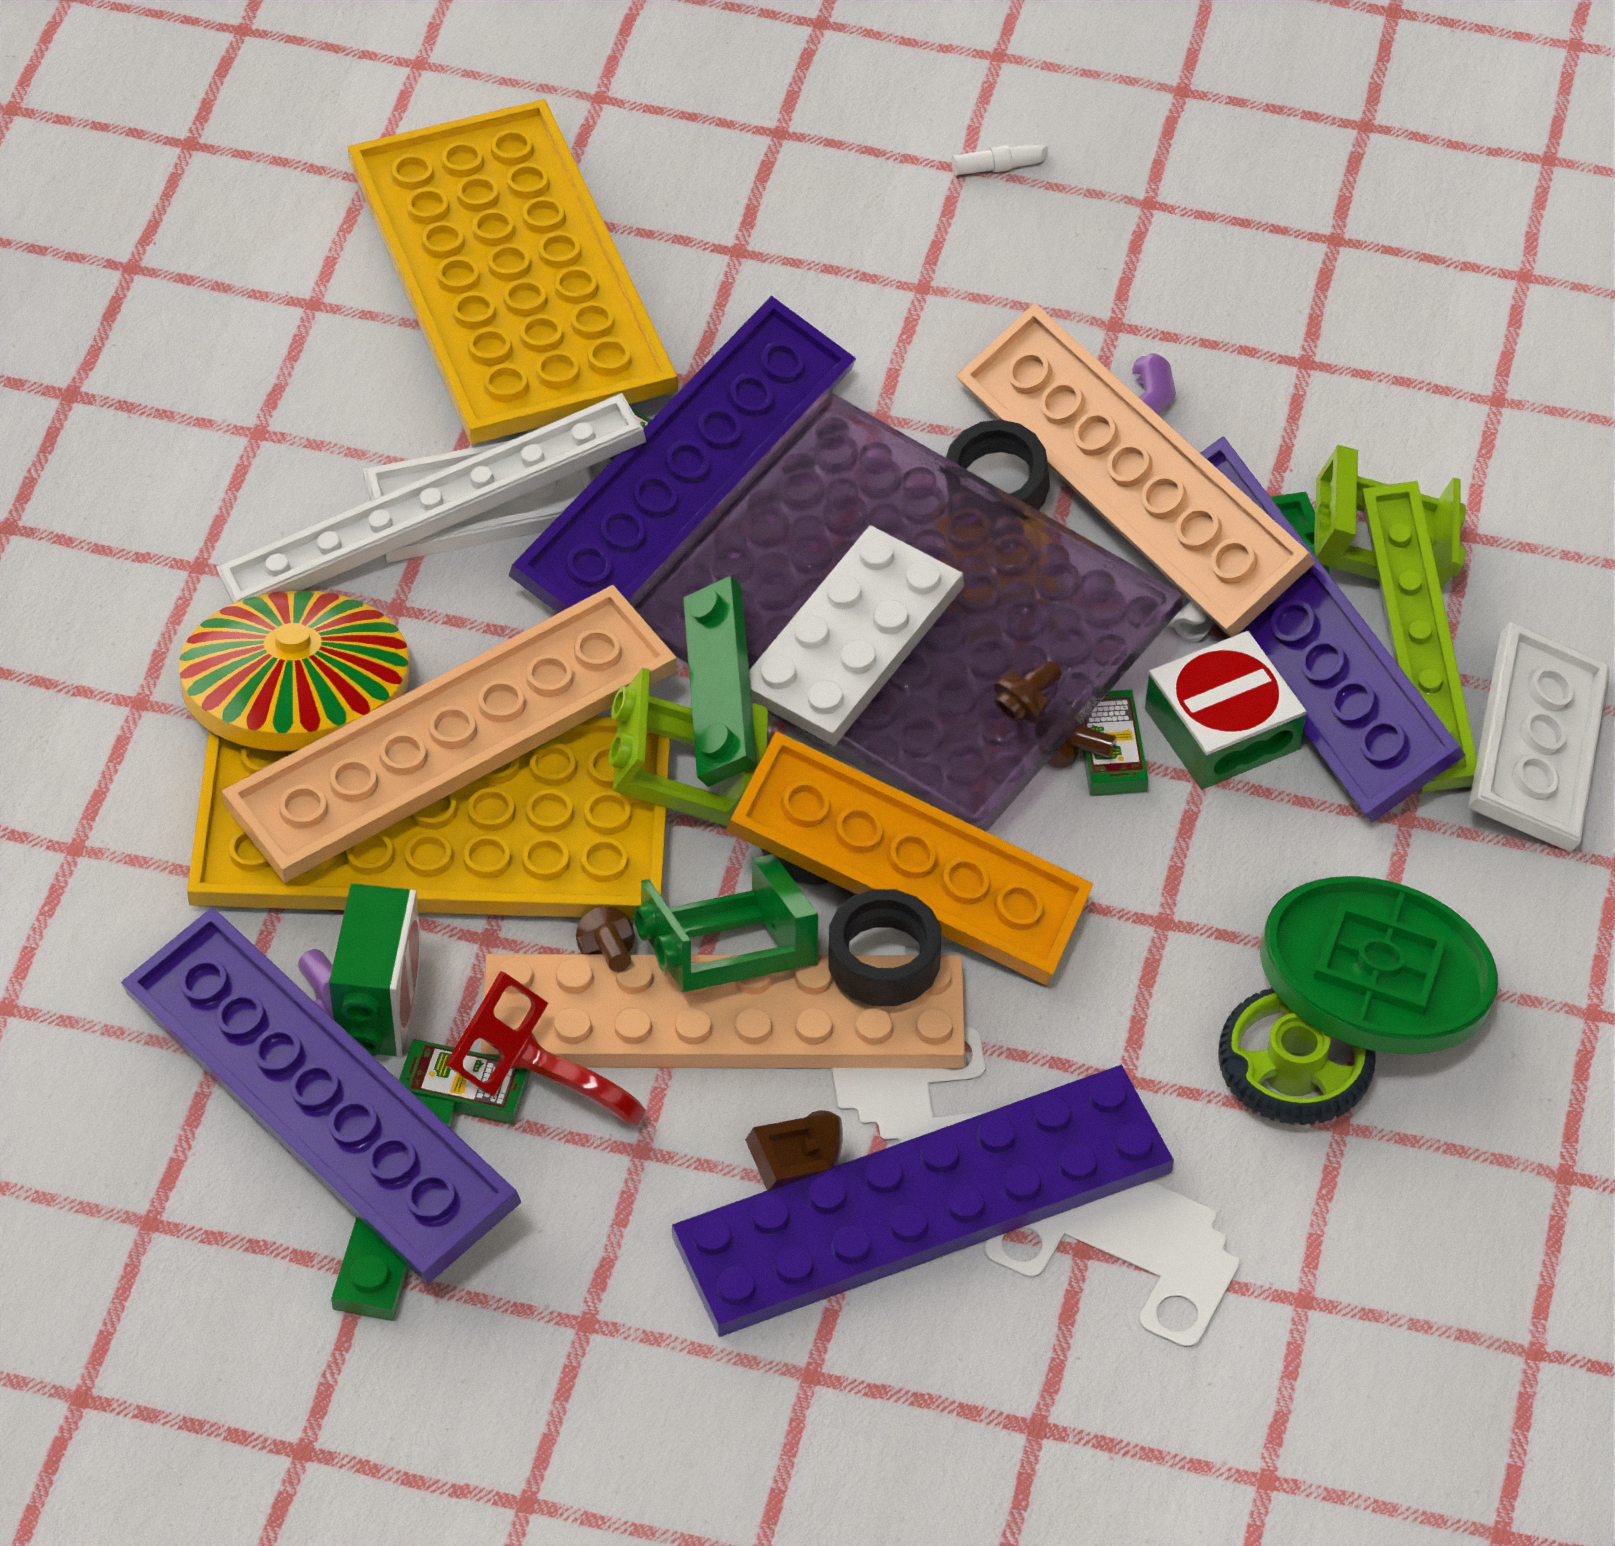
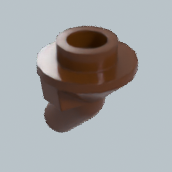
[993,661,1062,724]
[1035,712,1117,768]
[576,906,635,972]

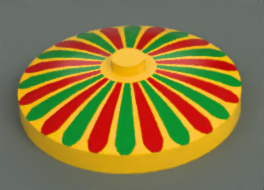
[179,590,409,751]

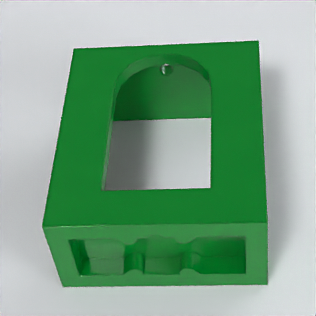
[634,854,818,992]

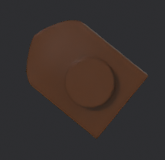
[745,1110,843,1190]

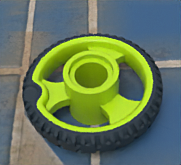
[1218,987,1376,1125]

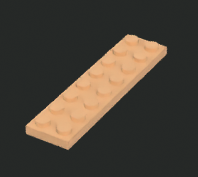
[956,303,1315,637]
[222,585,677,883]
[481,954,965,1068]

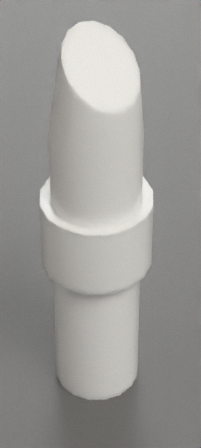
[952,145,1048,176]

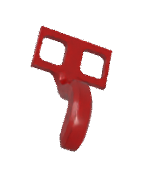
[445,971,646,1126]

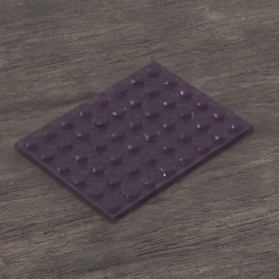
[627,389,1183,832]

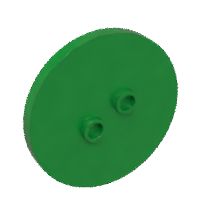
[1260,876,1498,1055]

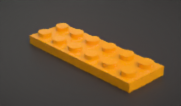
[726,731,1094,986]

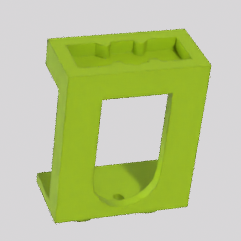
[1314,445,1466,590]
[608,667,768,826]

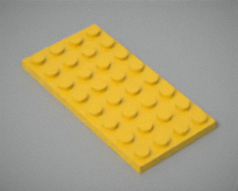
[347,99,678,445]
[187,716,671,919]

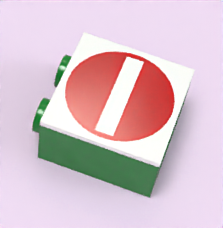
[1145,631,1306,790]
[329,883,423,1057]

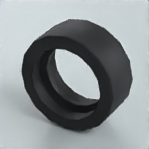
[944,419,1050,527]
[828,889,941,1006]

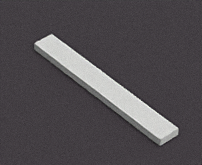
[216,393,646,603]

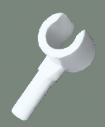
[1132,600,1214,642]

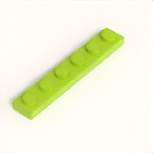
[1362,480,1477,793]

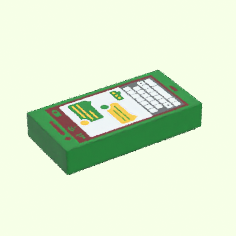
[1075,689,1148,795]
[399,1039,530,1124]

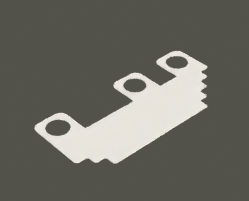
[817,924,985,1143]
[985,1181,1241,1346]

